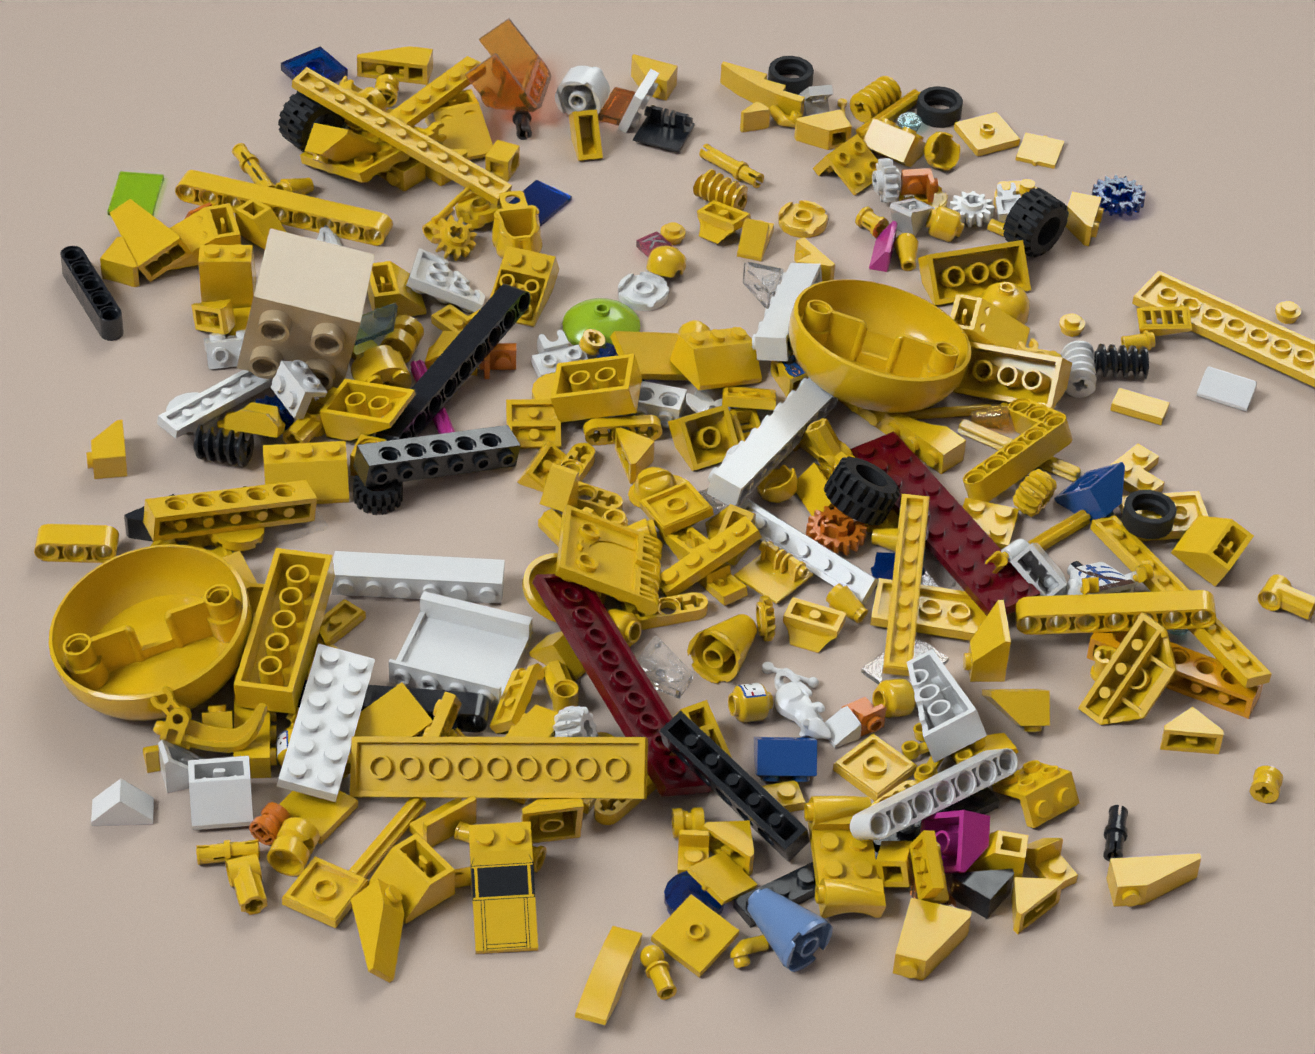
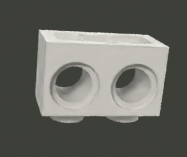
[627,381,687,428]

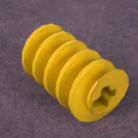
[850,76,902,122]
[693,169,748,211]

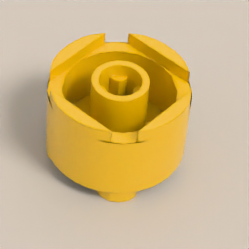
[351,345,412,389]

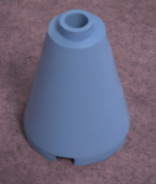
[747,888,833,972]

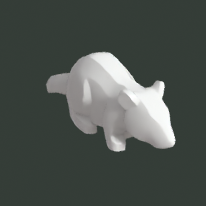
[774,668,831,739]

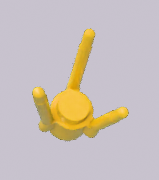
[422,187,475,241]

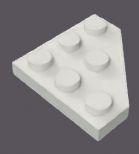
[406,248,485,313]

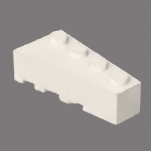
[907,649,987,763]

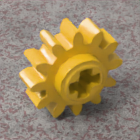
[431,215,477,261]

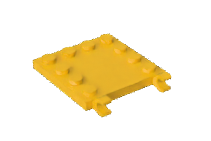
[300,108,447,183]

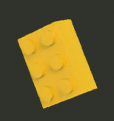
[550,353,642,422]

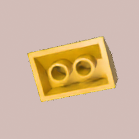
[670,327,762,391]
[263,441,349,504]

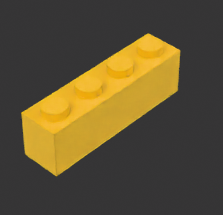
[233,671,277,779]

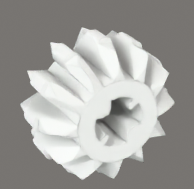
[553,706,598,737]

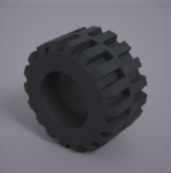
[278,91,345,152]
[1003,188,1069,258]
[824,457,900,525]

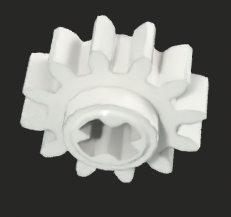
[872,158,901,203]
[950,191,994,227]

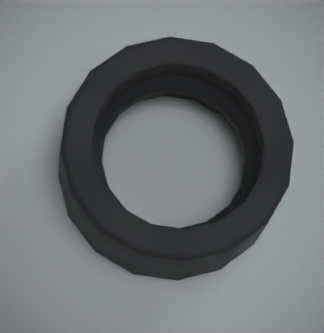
[768,56,814,95]
[916,86,963,128]
[1121,490,1177,539]

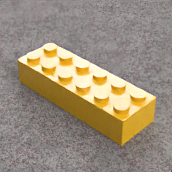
[234,548,335,714]

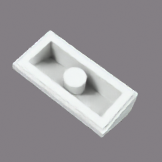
[1196,367,1257,412]

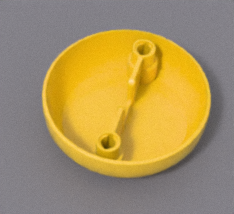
[788,279,972,413]
[48,544,253,721]

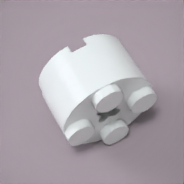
[555,66,610,115]

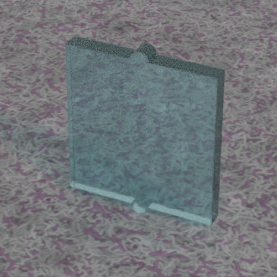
[354,302,398,346]

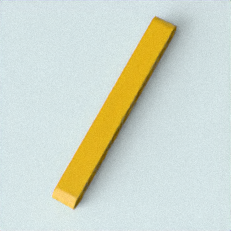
[175,170,393,246]

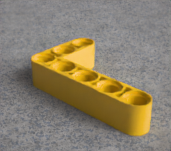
[962,398,1073,502]

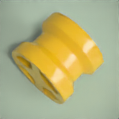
[1250,766,1283,803]

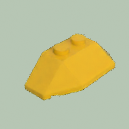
[1078,612,1177,725]

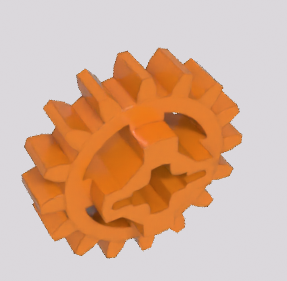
[806,506,867,555]

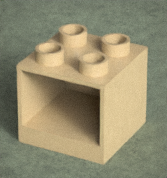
[237,228,375,390]

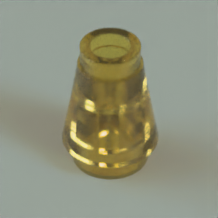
[971,404,1010,430]

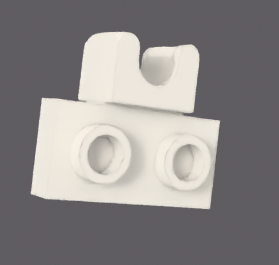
[531,330,588,378]

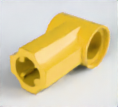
[1257,574,1315,621]
[543,660,579,712]
[225,854,267,915]

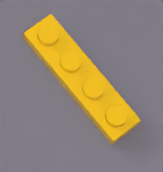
[659,516,762,597]

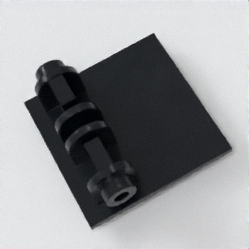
[633,105,695,153]

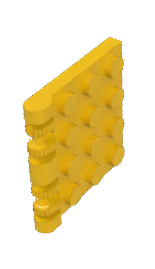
[555,505,662,615]

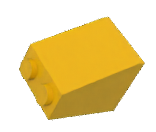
[198,244,256,309]

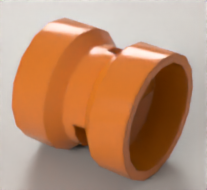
[249,802,291,845]

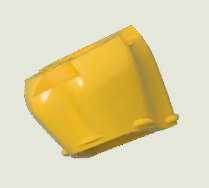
[492,191,543,259]

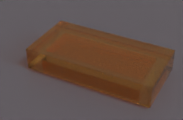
[598,87,636,126]

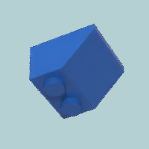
[754,737,817,782]

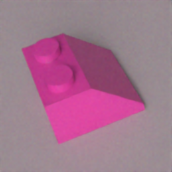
[920,810,990,874]

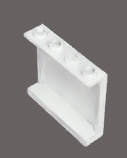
[389,591,533,708]

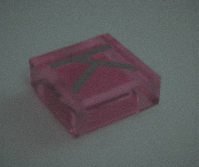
[636,231,672,257]

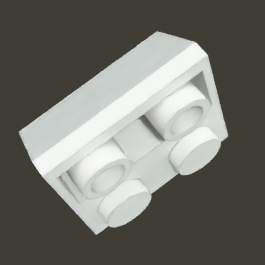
[188,756,253,830]

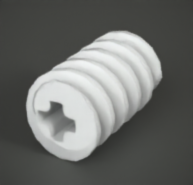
[1061,341,1097,398]

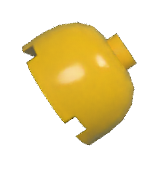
[981,282,1030,325]

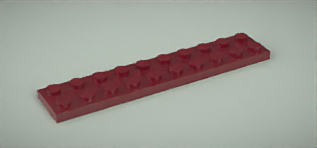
[850,431,1040,616]
[532,574,711,797]

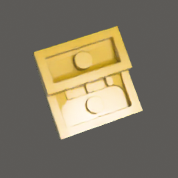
[506,399,561,449]

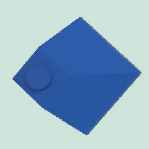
[1054,462,1125,521]

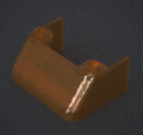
[465,18,551,113]

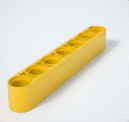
[1015,590,1216,635]

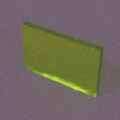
[107,171,164,216]

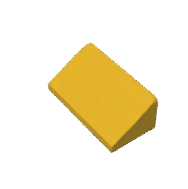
[517,440,566,492]

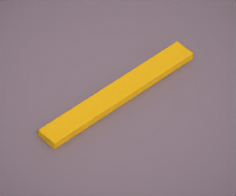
[883,494,929,676]

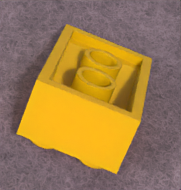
[319,379,416,441]

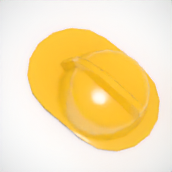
[628,467,687,508]

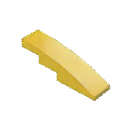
[720,61,805,115]
[659,526,748,606]
[575,926,643,1025]

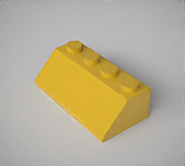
[918,240,1031,305]
[953,342,1072,409]

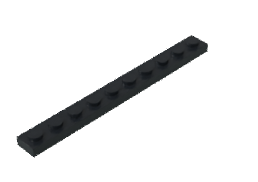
[733,787,1000,928]

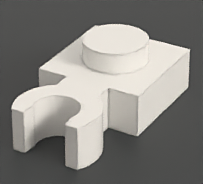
[996,183,1021,221]

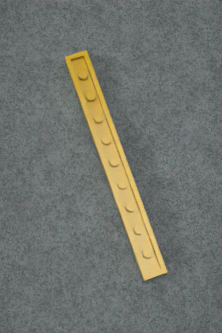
[292,67,512,206]
[1090,515,1272,688]

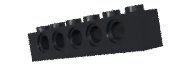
[353,425,521,487]
[659,711,810,862]

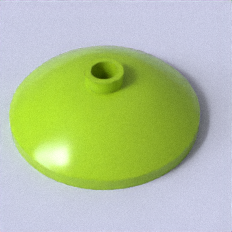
[562,298,640,353]

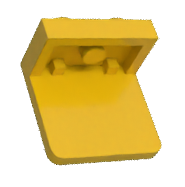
[992,760,1080,828]

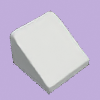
[824,706,862,748]

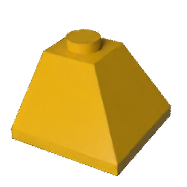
[305,123,381,164]
[668,404,739,471]
[963,600,1011,682]
[982,689,1050,732]
[521,798,584,844]

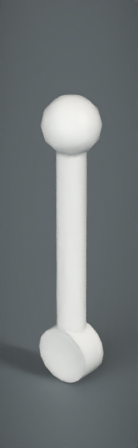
[762,662,819,688]

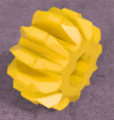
[1013,469,1057,517]

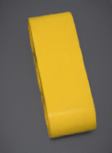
[34,524,119,563]

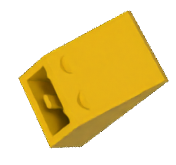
[425,89,493,160]
[169,203,241,270]
[490,246,560,327]
[950,294,1030,350]

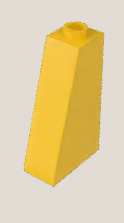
[110,199,192,282]

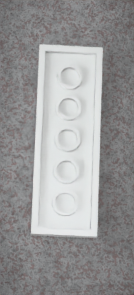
[277,643,375,802]

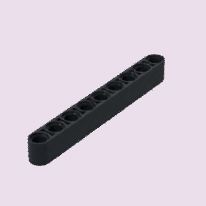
[376,284,531,441]

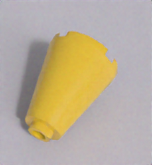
[687,614,757,683]

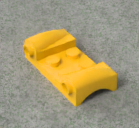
[804,796,886,918]

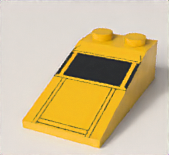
[468,821,538,954]

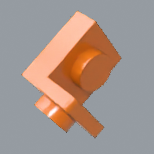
[900,168,938,203]
[479,343,516,379]
[841,697,886,737]

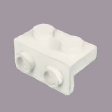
[204,330,245,369]
[271,360,327,419]

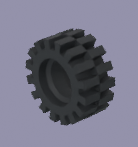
[353,475,403,515]

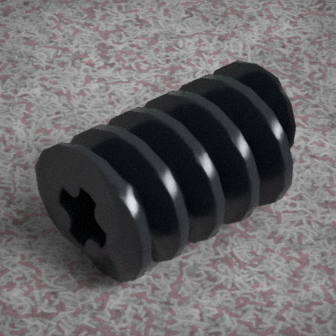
[1094,343,1149,379]
[193,424,254,467]

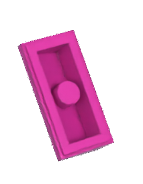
[869,221,898,272]

